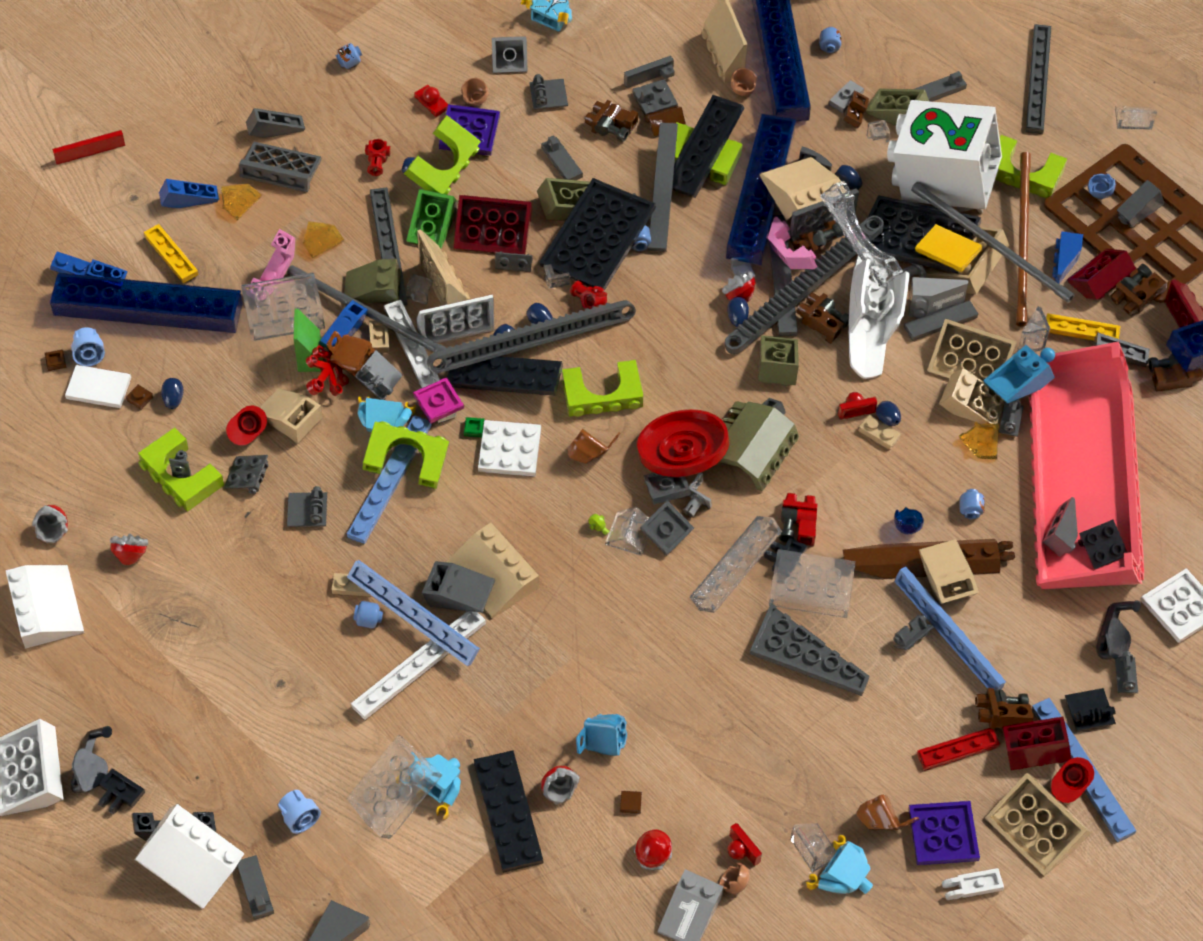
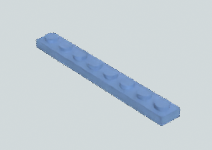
[347,415,432,544]
[347,560,480,666]
[894,567,1006,690]
[1031,698,1136,842]

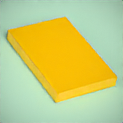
[915,224,982,272]

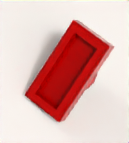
[414,84,448,117]
[838,392,877,420]
[727,823,762,866]

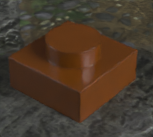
[126,384,153,410]

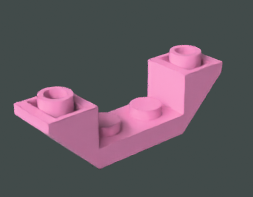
[768,217,817,269]
[245,229,295,303]

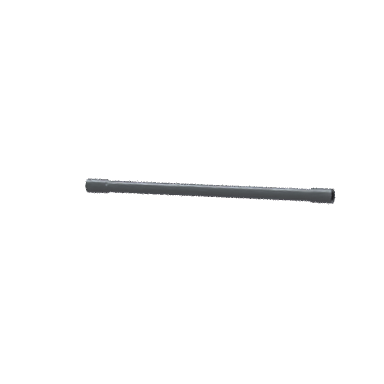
[911,182,1075,303]
[287,265,448,353]

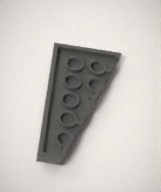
[750,603,870,696]

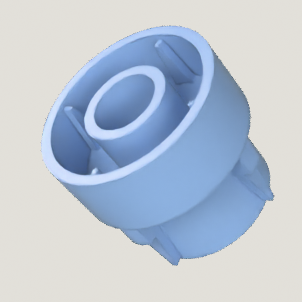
[71,327,105,366]
[278,790,321,834]

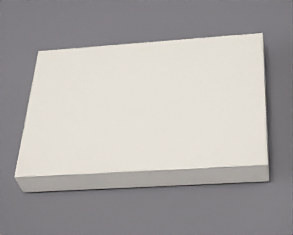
[65,365,131,408]

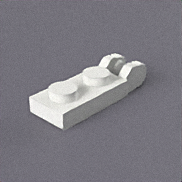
[942,868,1004,900]

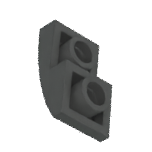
[799,146,832,171]

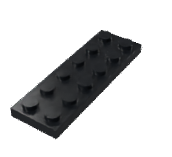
[672,95,745,198]
[447,356,563,396]
[474,750,543,873]

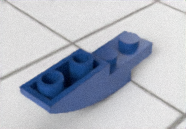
[50,251,128,288]

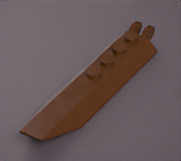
[843,539,1015,579]

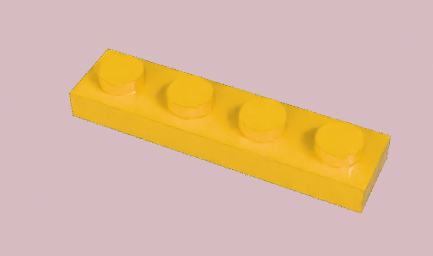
[143,224,199,283]
[1044,313,1120,341]

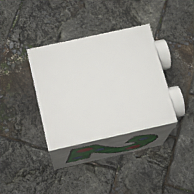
[887,100,1002,209]

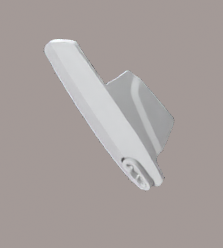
[849,254,909,379]

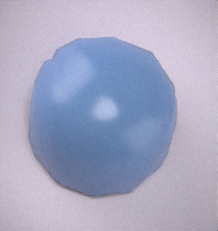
[1088,174,1115,199]

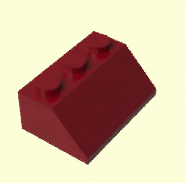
[1067,248,1136,300]
[1164,279,1203,344]
[1003,716,1072,770]

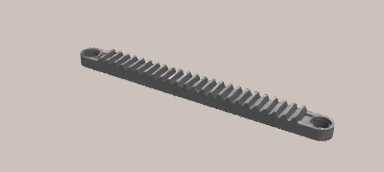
[725,216,883,354]
[427,300,636,373]

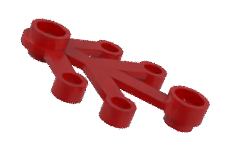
[306,345,349,396]

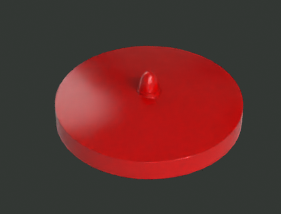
[637,409,729,477]

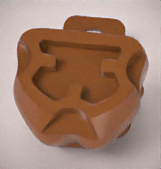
[327,331,375,377]
[568,429,621,464]
[857,794,920,830]

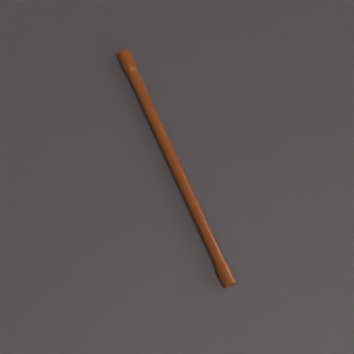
[1016,152,1031,327]

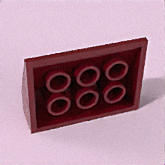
[453,195,533,255]

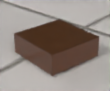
[45,349,67,371]
[620,791,642,814]

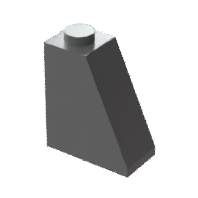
[1117,180,1164,227]
[309,900,370,941]

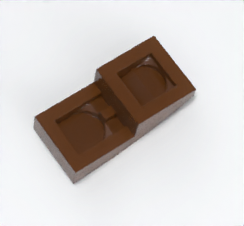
[843,90,869,128]

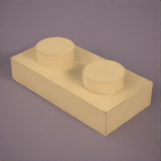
[369,321,389,353]
[859,415,901,450]
[332,573,372,597]

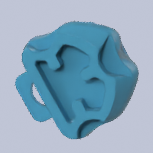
[576,714,627,756]

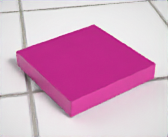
[413,377,464,424]

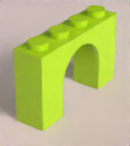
[404,115,481,195]
[675,122,742,185]
[995,135,1067,198]
[562,360,644,417]
[362,421,449,489]
[138,427,224,512]

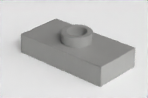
[829,80,864,113]

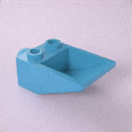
[983,345,1055,404]

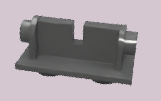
[495,251,533,272]
[999,399,1024,437]
[169,450,191,478]
[893,615,934,650]
[1115,651,1138,693]

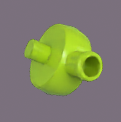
[588,514,609,535]

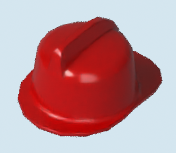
[226,405,267,446]
[1051,757,1095,803]

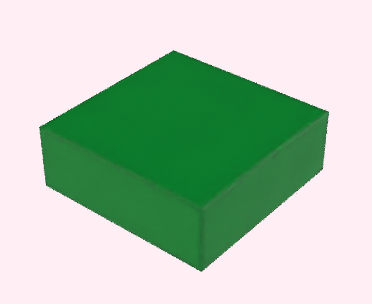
[464,417,485,438]

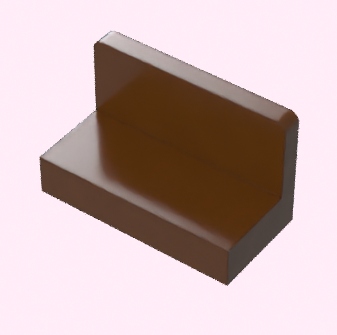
[644,106,686,136]

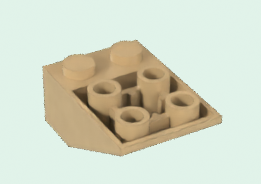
[939,368,1005,428]
[260,388,322,443]
[919,539,979,605]

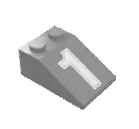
[908,277,968,318]
[658,869,724,941]

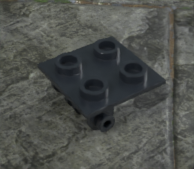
[1078,519,1128,569]
[1065,688,1116,731]

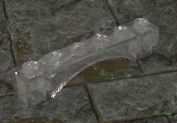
[820,181,903,287]

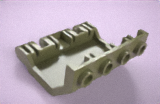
[719,401,799,491]

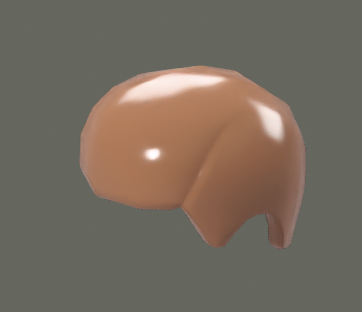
[730,68,757,96]
[461,77,489,106]
[719,862,750,894]

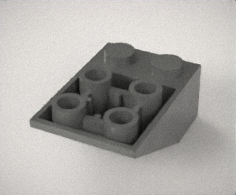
[422,561,495,613]

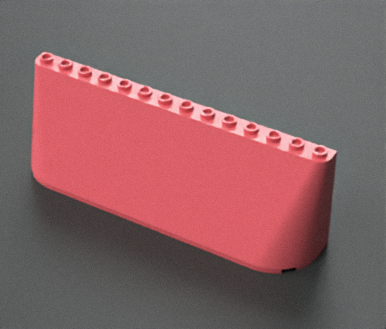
[1029,342,1144,590]

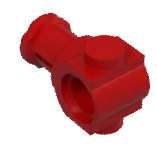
[365,139,391,176]
[570,281,608,309]

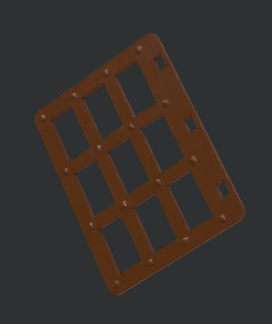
[1044,144,1203,303]

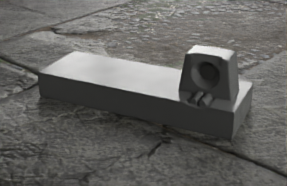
[624,55,675,88]
[915,71,967,102]
[541,135,583,180]
[1094,333,1149,367]
[237,855,274,920]

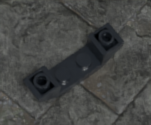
[132,812,216,842]

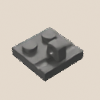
[632,79,678,115]
[643,473,691,505]
[640,500,694,556]

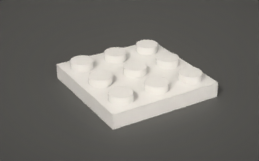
[478,420,541,477]
[1140,568,1203,643]

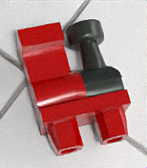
[779,493,818,546]

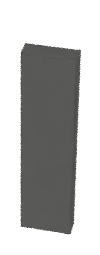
[904,300,978,341]

